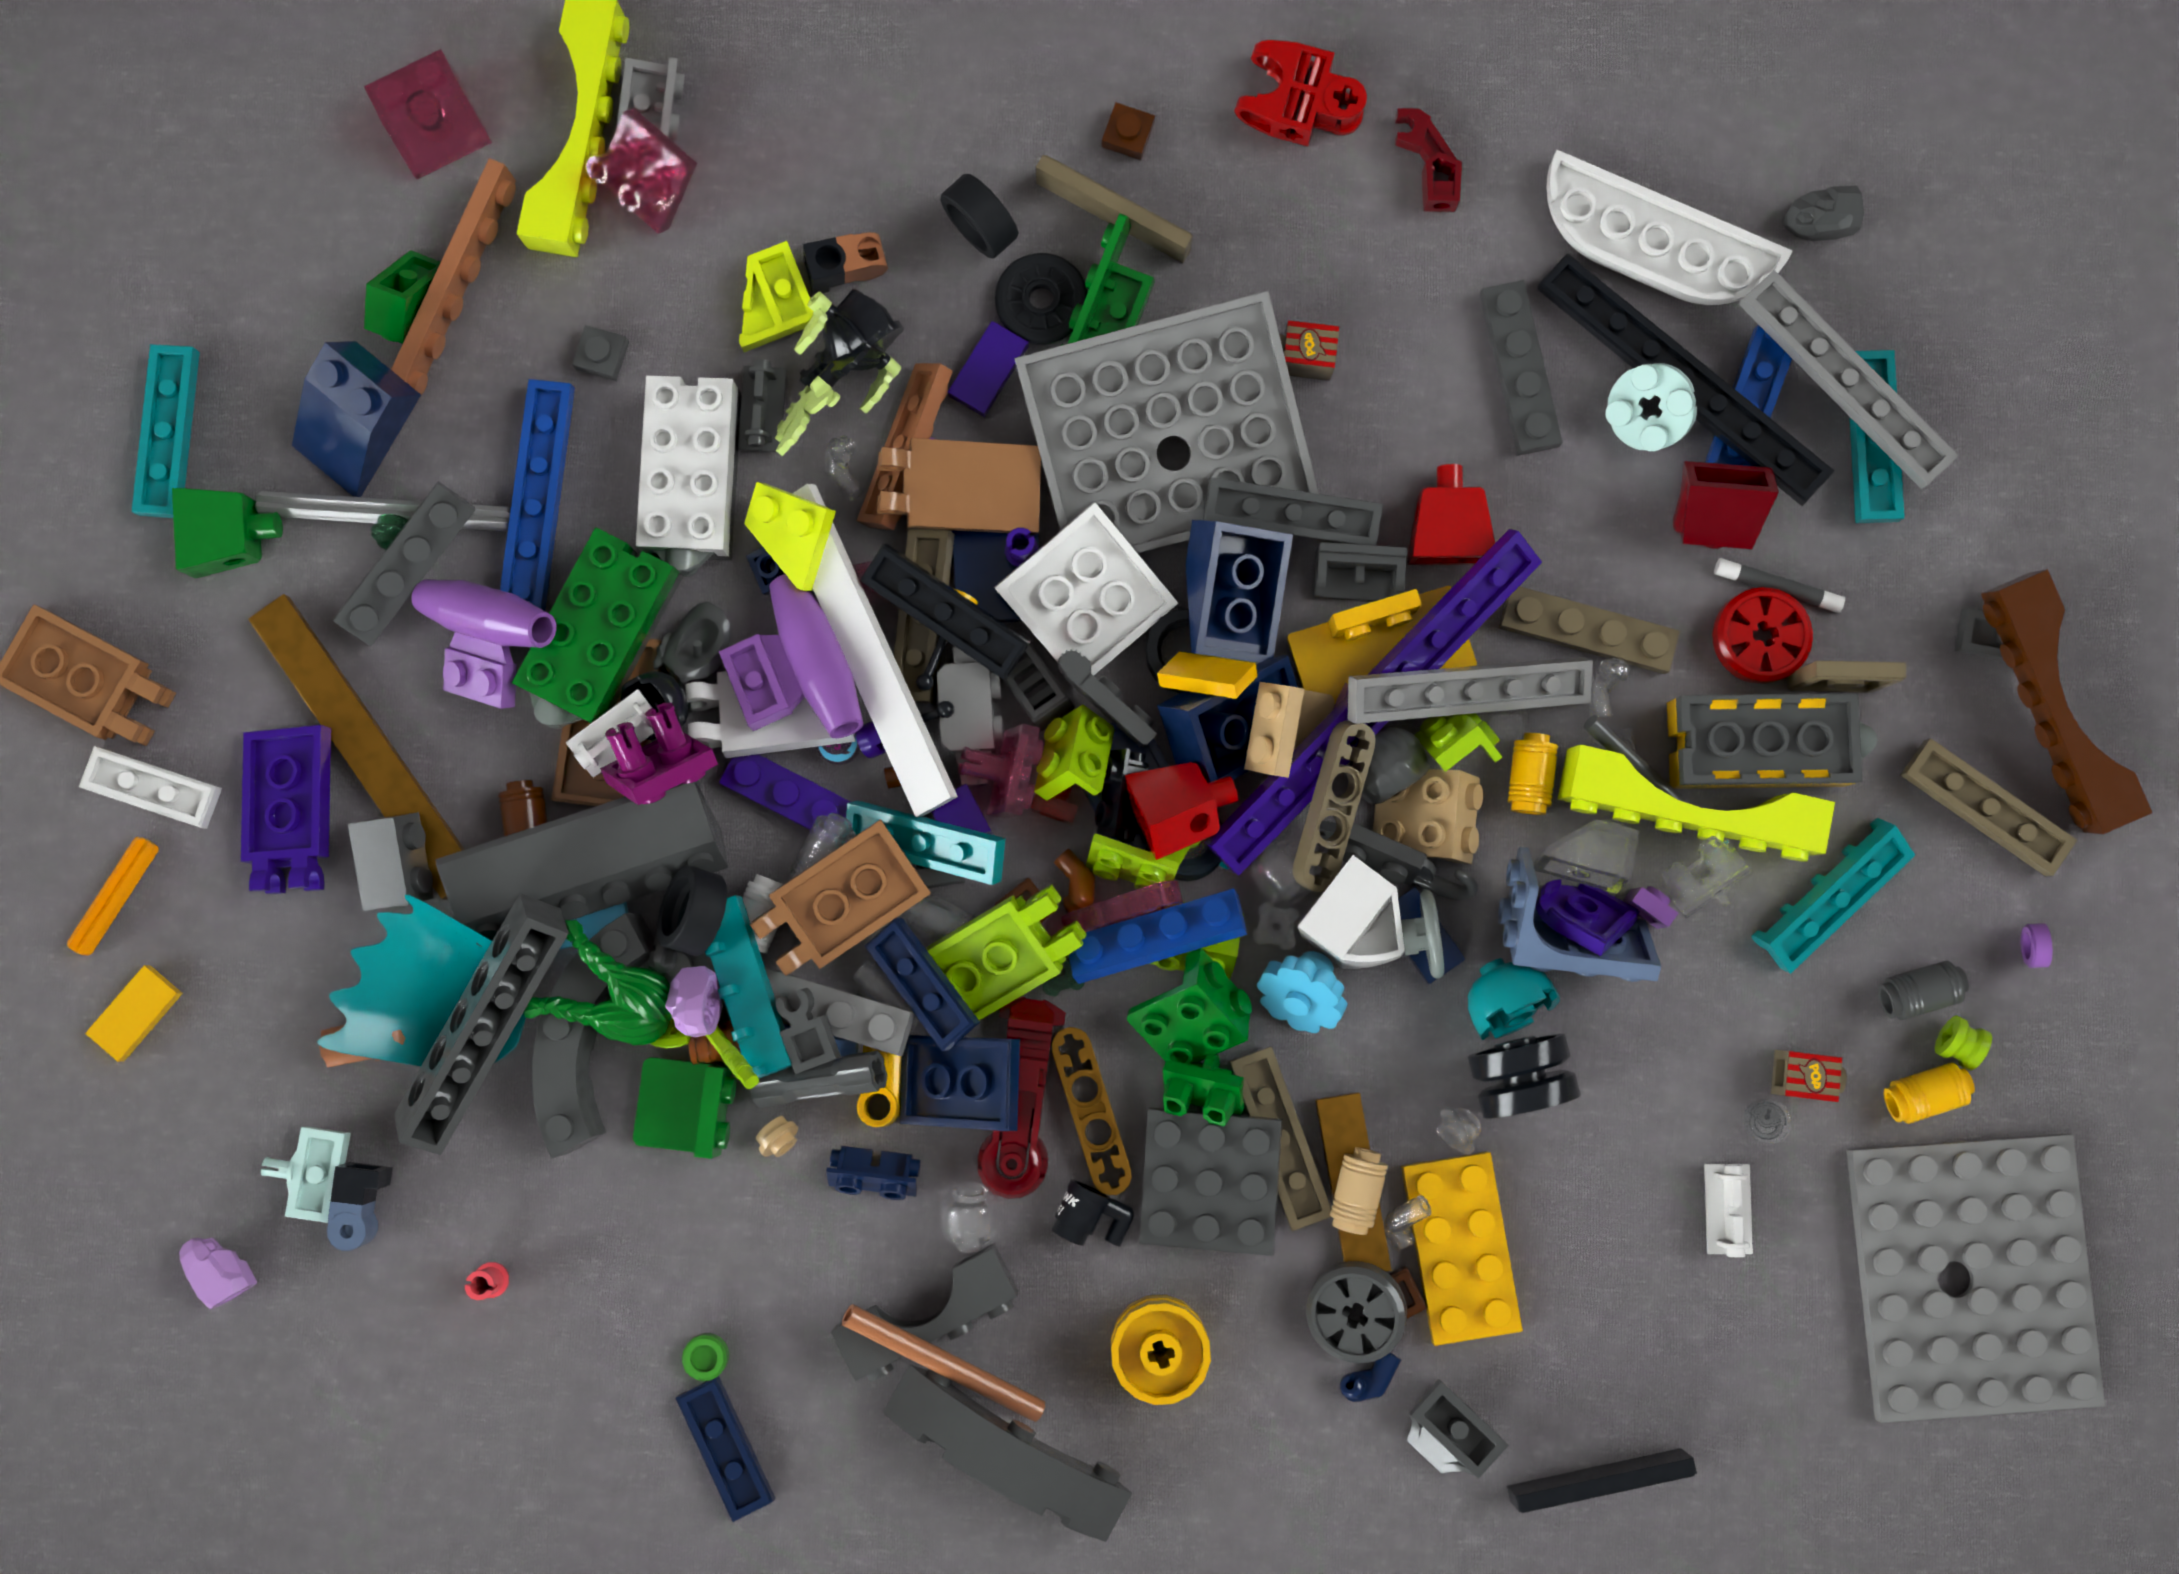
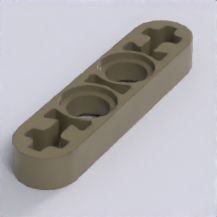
[1293,720,1376,892]

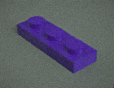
[719,754,851,844]

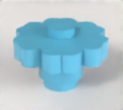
[1257,951,1348,1033]

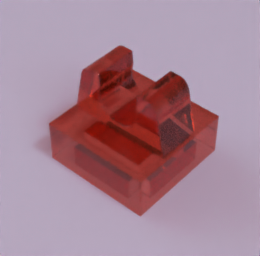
[1031,785,1078,826]

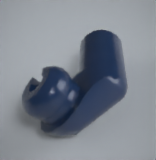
[1340,1353,1402,1402]

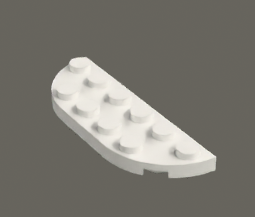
[1546,150,1793,305]

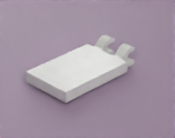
[685,671,856,758]

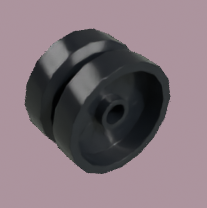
[1468,1033,1581,1119]

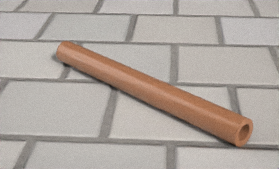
[842,1304,1045,1422]

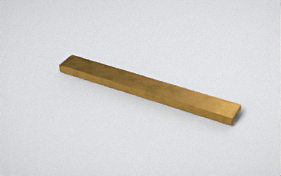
[248,594,465,900]

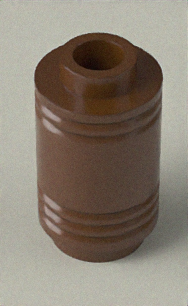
[498,780,548,837]

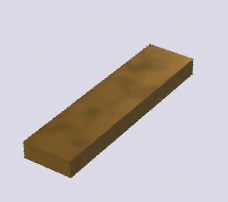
[1315,1092,1392,1271]

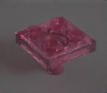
[958,724,1043,819]

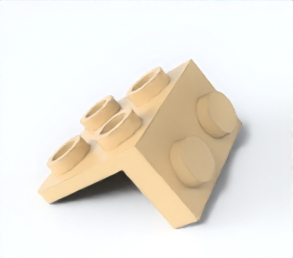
[1244,682,1334,778]
[1373,769,1483,864]

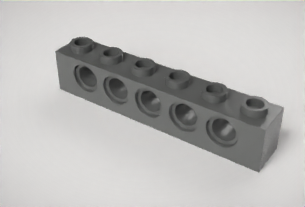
[394,893,569,1155]

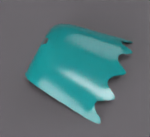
[317,894,526,1067]

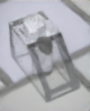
[1533,819,1639,893]

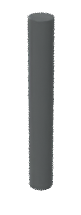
[1584,715,1685,802]

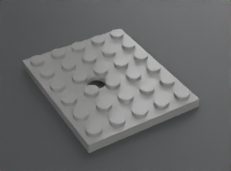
[1014,291,1319,553]
[1846,1134,2105,1423]

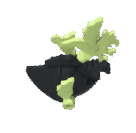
[775,289,904,456]

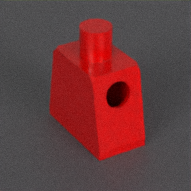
[1407,464,1495,565]
[1125,762,1238,860]

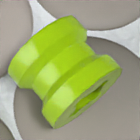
[1934,1015,1993,1071]

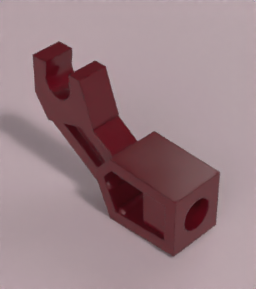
[1395,108,1462,212]

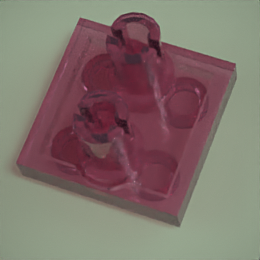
[586,108,697,234]

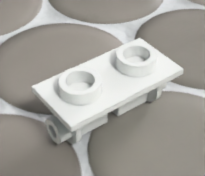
[565,689,654,778]
[1704,1164,1753,1257]

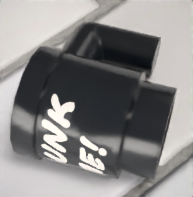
[1052,1179,1134,1247]

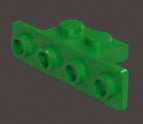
[1060,213,1155,346]

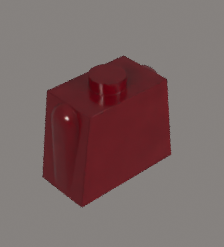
[1673,461,1779,550]

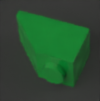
[364,250,440,344]

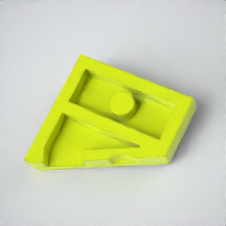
[744,482,836,591]

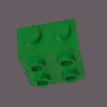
[1127,948,1252,1064]
[633,1057,736,1159]

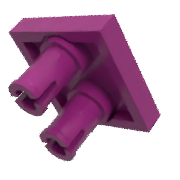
[600,703,718,805]

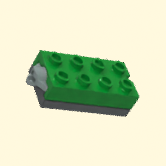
[512,527,683,729]

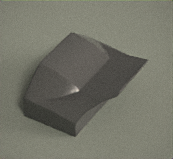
[1406,1379,1509,1479]

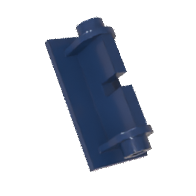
[826,1146,921,1200]

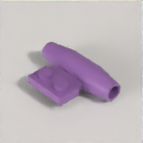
[719,574,863,739]
[412,579,556,709]

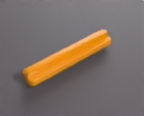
[67,836,159,956]

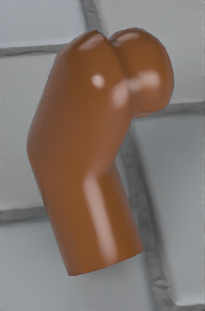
[1053,848,1095,915]

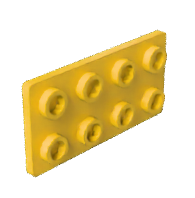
[1287,585,1477,705]

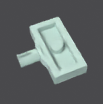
[261,1126,351,1223]

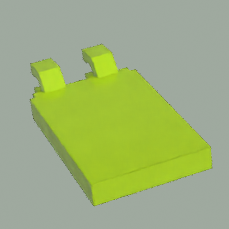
[925,884,1087,1020]

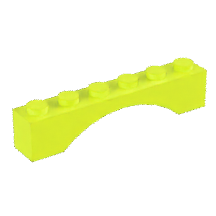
[517,0,629,257]
[1557,744,1835,862]

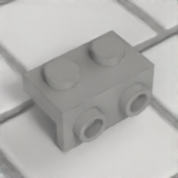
[615,57,685,154]

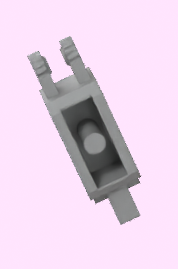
[937,646,1004,787]

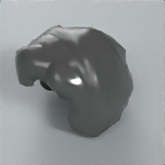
[1350,726,1430,804]

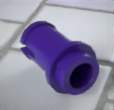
[1005,528,1039,567]

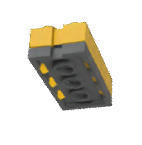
[1667,693,1878,789]

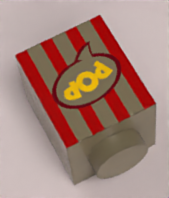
[1279,320,1340,381]
[1771,1050,1847,1102]

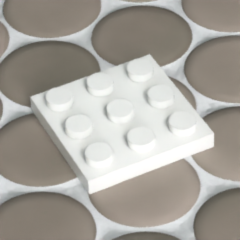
[994,502,1179,676]

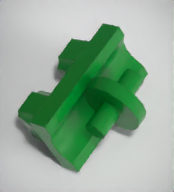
[1163,1054,1245,1127]

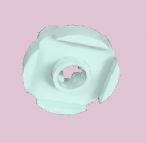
[1606,363,1697,451]

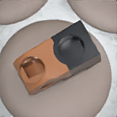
[803,232,888,296]

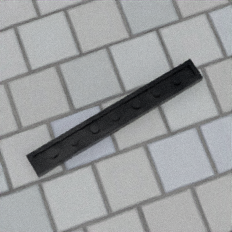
[1537,253,1835,506]

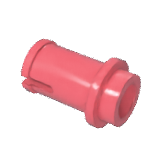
[465,1262,509,1300]

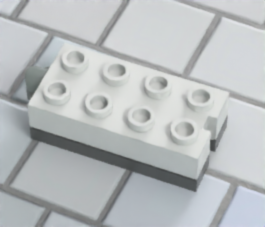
[636,375,741,577]

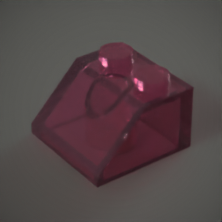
[364,49,492,180]

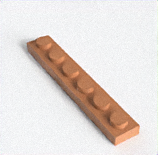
[391,158,516,395]

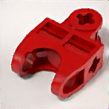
[1234,40,1367,147]

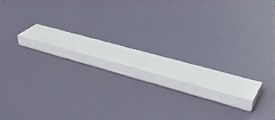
[792,483,958,817]

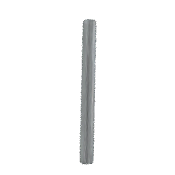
[255,491,511,532]

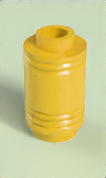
[1507,733,1558,815]
[1884,1062,1975,1124]

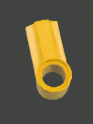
[857,1045,902,1127]

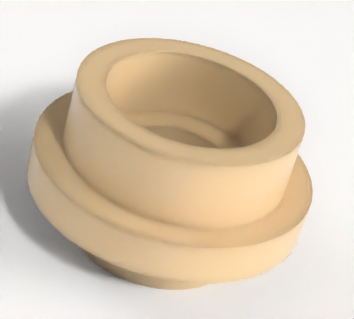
[756,1116,798,1157]

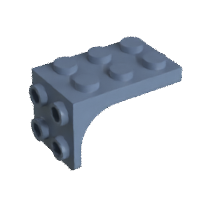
[1498,847,1661,982]

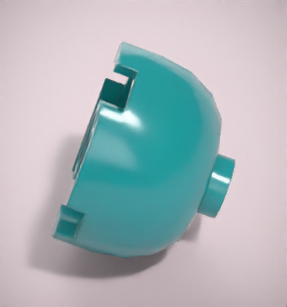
[1468,958,1560,1040]

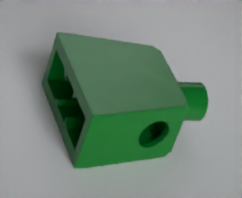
[172,488,283,578]

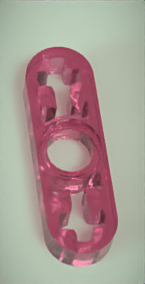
[1061,881,1183,932]

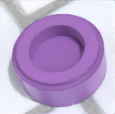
[2020,923,2053,968]

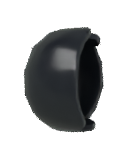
[620,671,688,740]

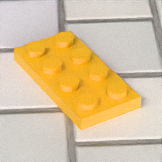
[1401,1151,1523,1346]

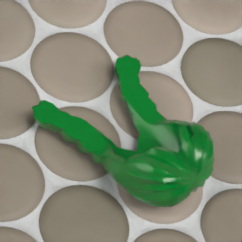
[523,920,672,1045]

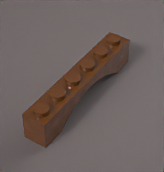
[1981,569,2153,834]

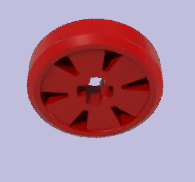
[1712,587,1813,684]

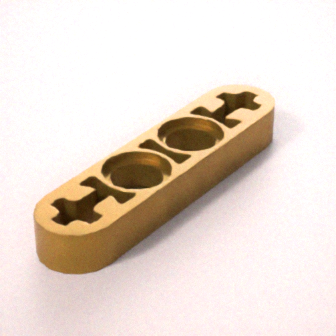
[1052,1027,1132,1195]

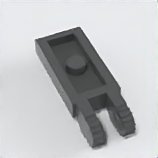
[1057,649,1157,747]

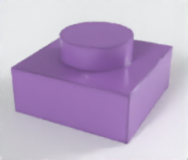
[1623,886,1678,929]

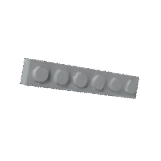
[1739,270,1959,489]
[1348,657,1593,724]
[657,950,915,1056]

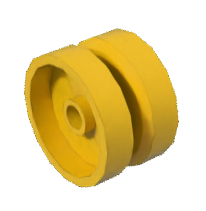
[1111,1295,1211,1405]

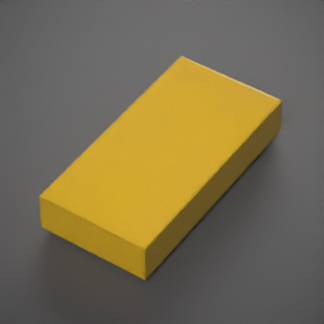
[1157,651,1258,699]
[85,965,183,1062]

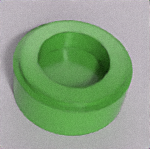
[682,1333,729,1381]

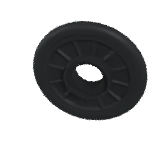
[995,253,1088,344]

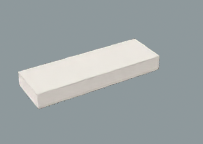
[79,746,222,829]

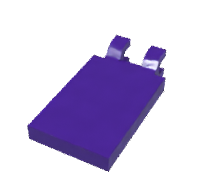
[241,725,331,894]

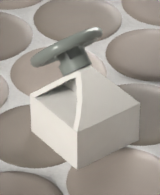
[1298,855,1444,979]

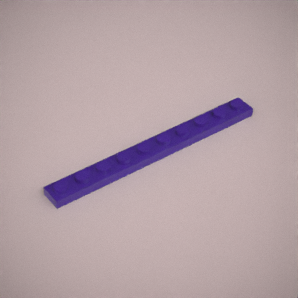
[1205,529,1542,876]

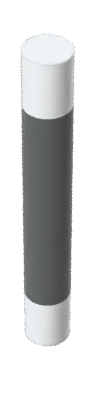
[1714,558,1845,613]

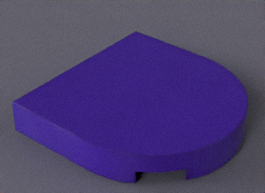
[1536,879,1640,956]

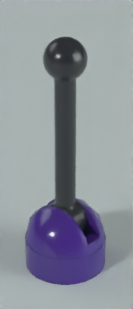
[856,701,955,759]

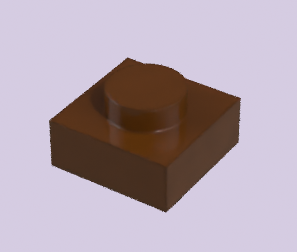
[1101,102,1155,160]

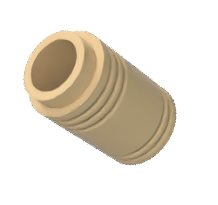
[1330,1147,1388,1235]

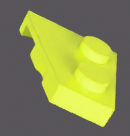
[739,241,813,352]

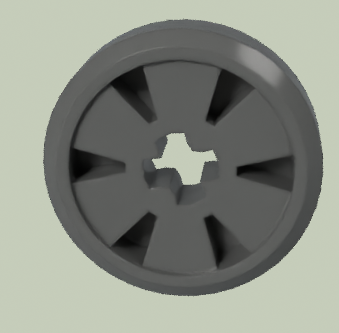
[1306,1261,1407,1363]

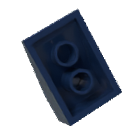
[292,341,421,497]
[1186,520,1293,663]
[1157,655,1297,783]

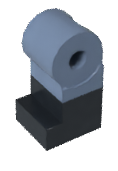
[327,1162,393,1251]

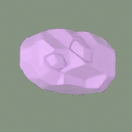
[665,966,722,1037]
[179,1238,257,1309]

